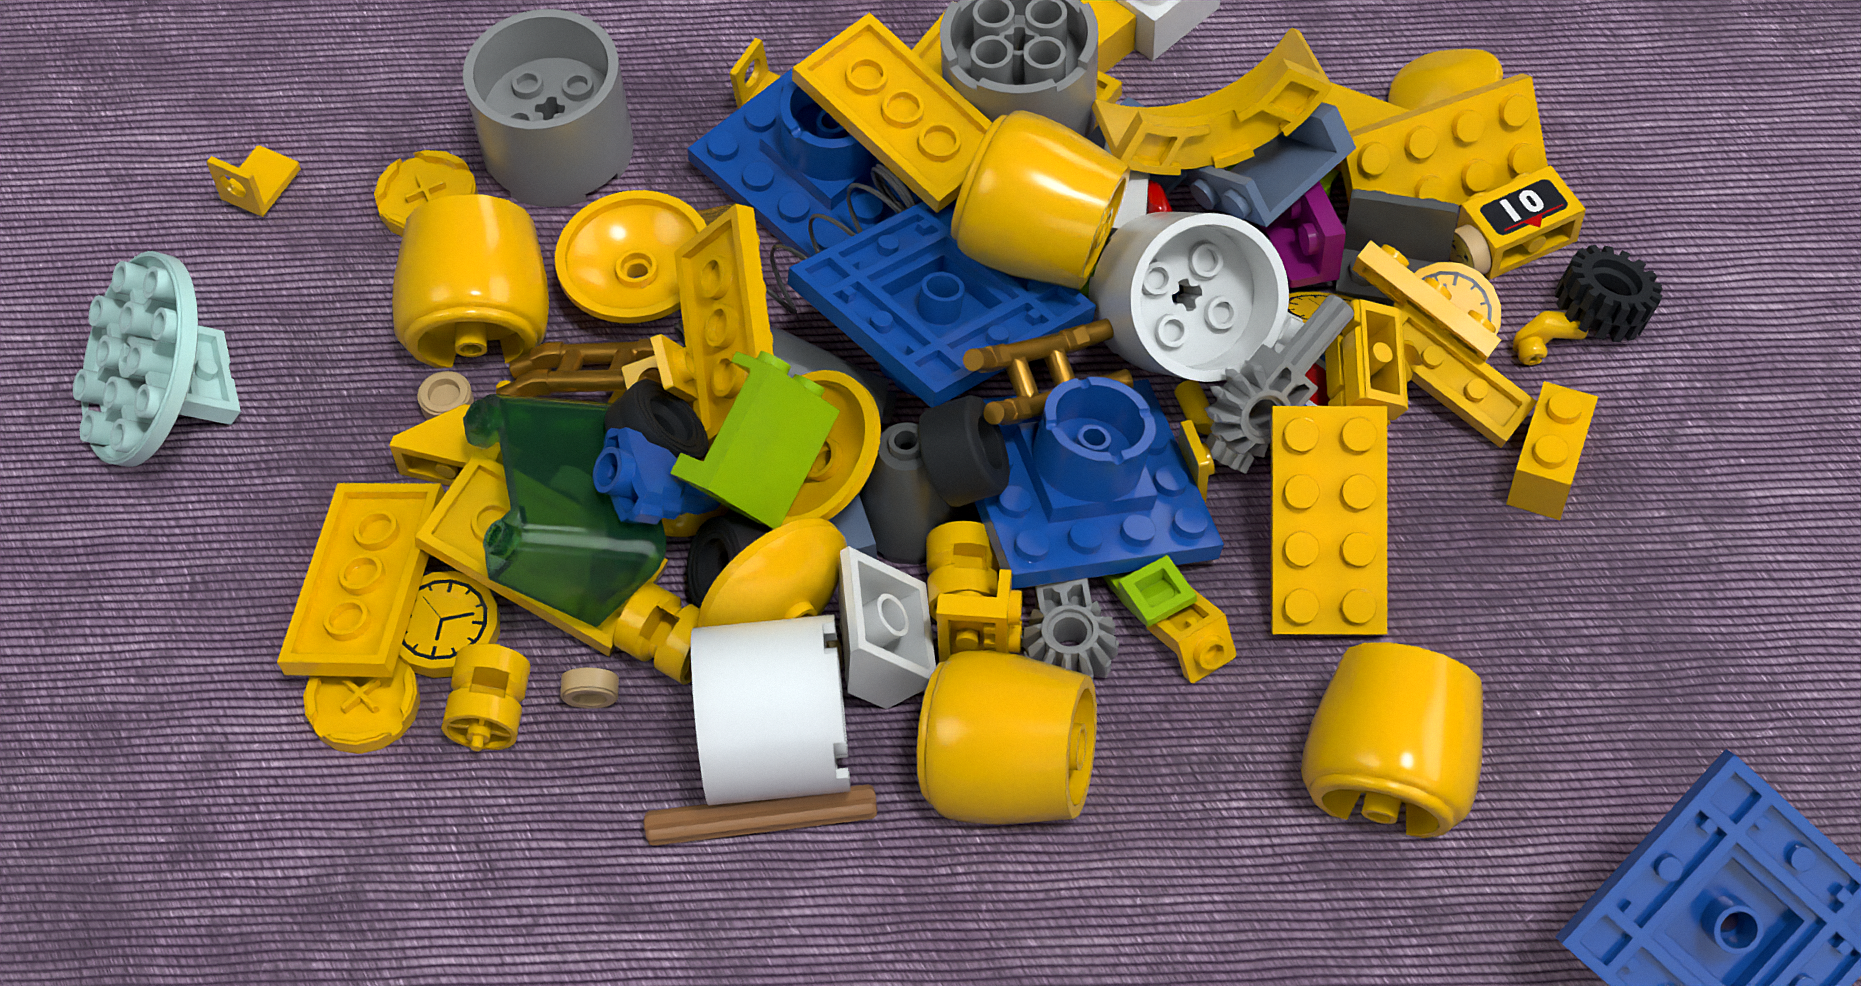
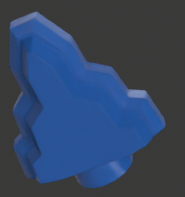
[593,427,721,524]

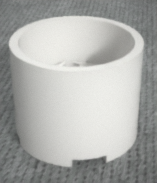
[1089,212,1289,382]
[691,614,851,805]

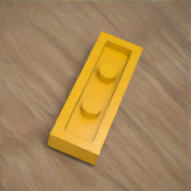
[1352,240,1501,362]
[1400,303,1537,448]

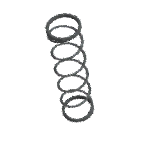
[674,164,917,347]

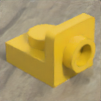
[1146,587,1237,683]

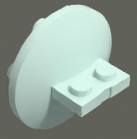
[73,251,241,467]

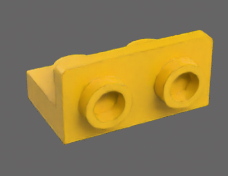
[936,569,1022,663]

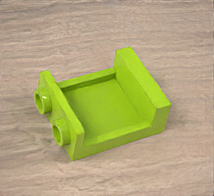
[670,351,840,530]

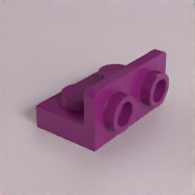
[1258,181,1346,288]

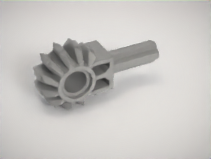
[1204,294,1354,458]
[1021,578,1119,681]

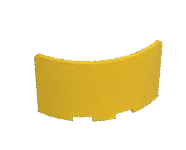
[1091,28,1333,175]

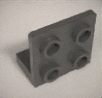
[1335,189,1459,307]

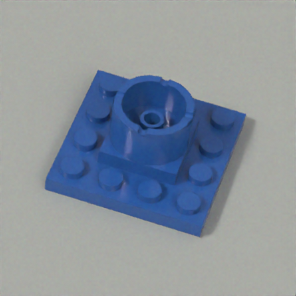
[687,35,923,258]
[787,197,1096,408]
[975,377,1224,589]
[1555,749,1861,986]

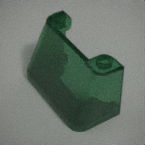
[463,394,666,628]

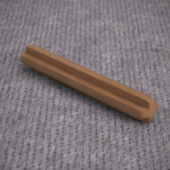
[644,784,878,846]

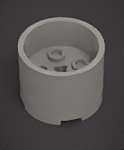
[940,0,1098,138]
[463,9,634,207]

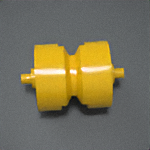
[926,521,1000,620]
[613,582,700,685]
[442,643,531,751]

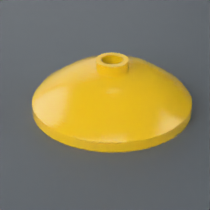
[555,190,707,323]
[781,370,881,526]
[698,518,847,627]

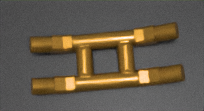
[963,318,1133,425]
[496,338,662,408]

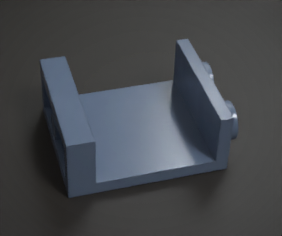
[1185,102,1356,227]

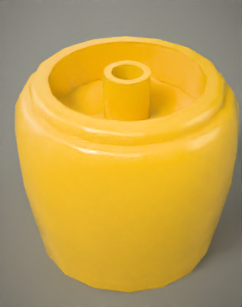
[951,110,1131,290]
[392,194,549,369]
[1301,642,1483,838]
[917,650,1097,824]

